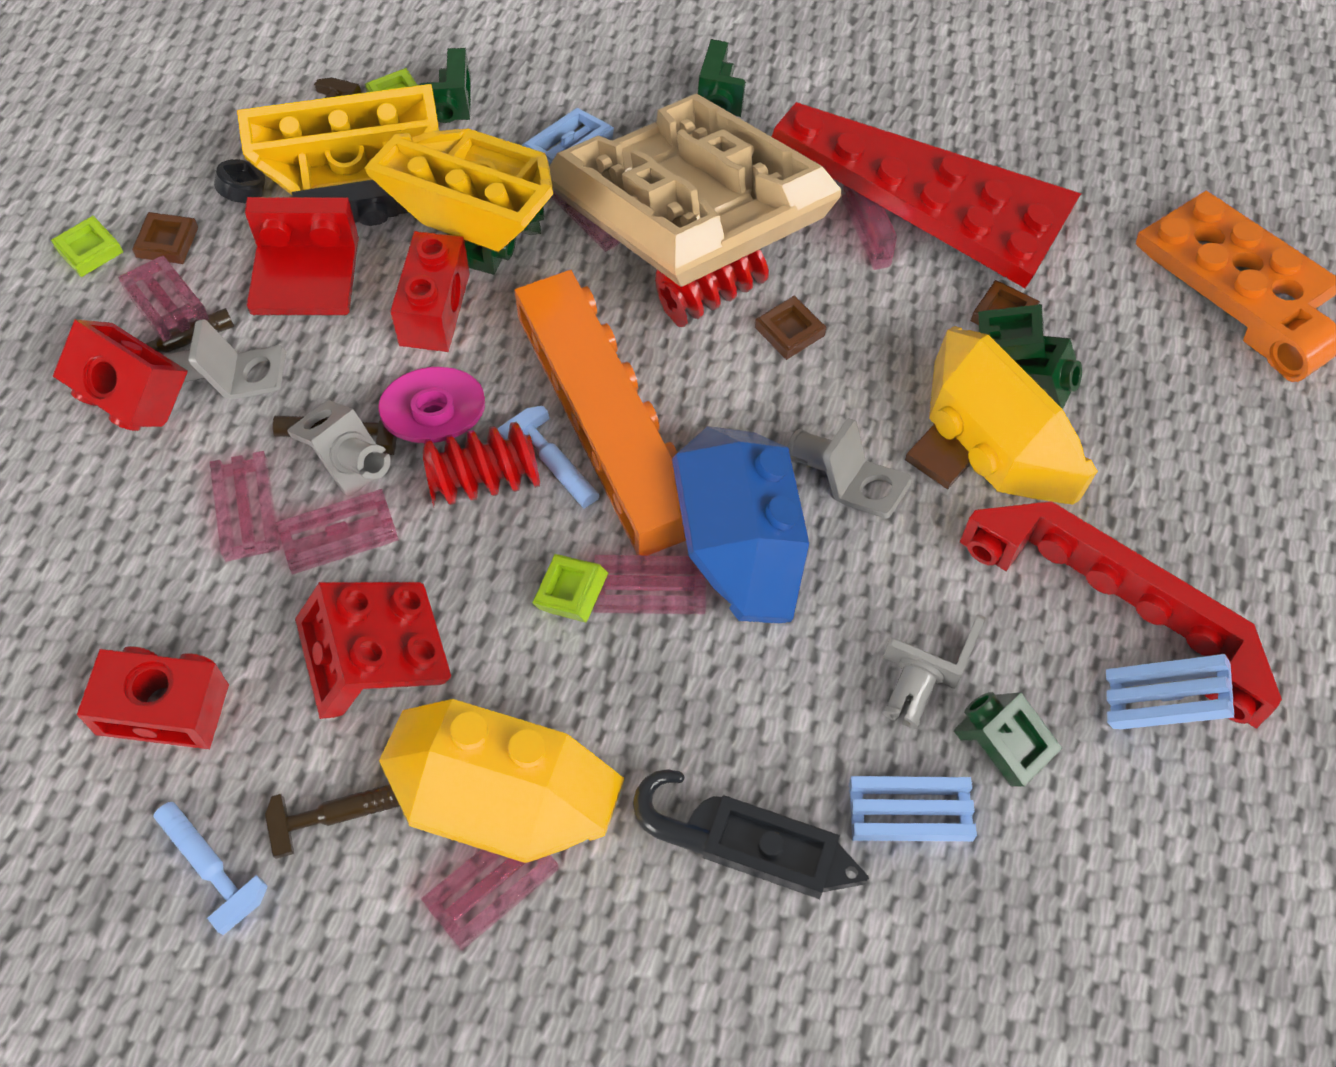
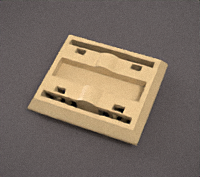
[549,93,841,287]

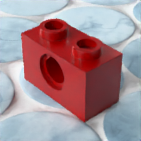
[390,231,470,352]
[53,319,188,431]
[77,646,229,750]

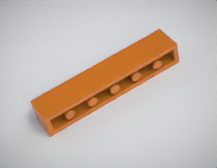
[515,270,686,559]

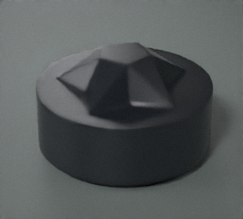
[214,159,266,203]

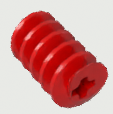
[655,249,769,327]
[422,422,540,507]

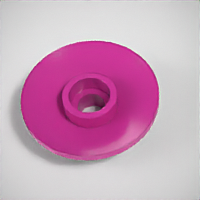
[378,367,485,443]

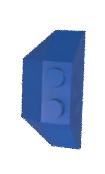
[672,426,809,624]

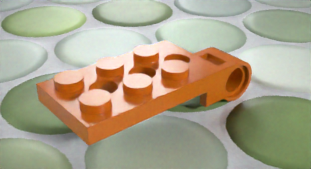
[1136,190,1336,382]

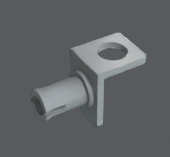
[162,319,286,399]
[288,400,390,496]
[787,418,912,518]
[883,615,986,729]

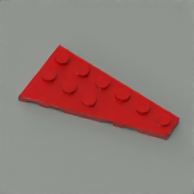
[771,102,1082,289]

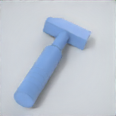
[497,406,600,509]
[153,802,268,935]

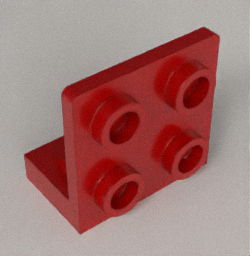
[245,197,359,315]
[295,582,451,719]

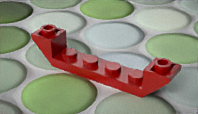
[960,501,1282,729]

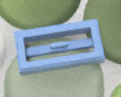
[522,108,614,166]
[1106,654,1234,730]
[849,776,977,842]

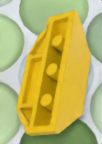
[237,84,439,195]
[364,128,554,252]
[929,326,1098,505]
[379,699,624,863]

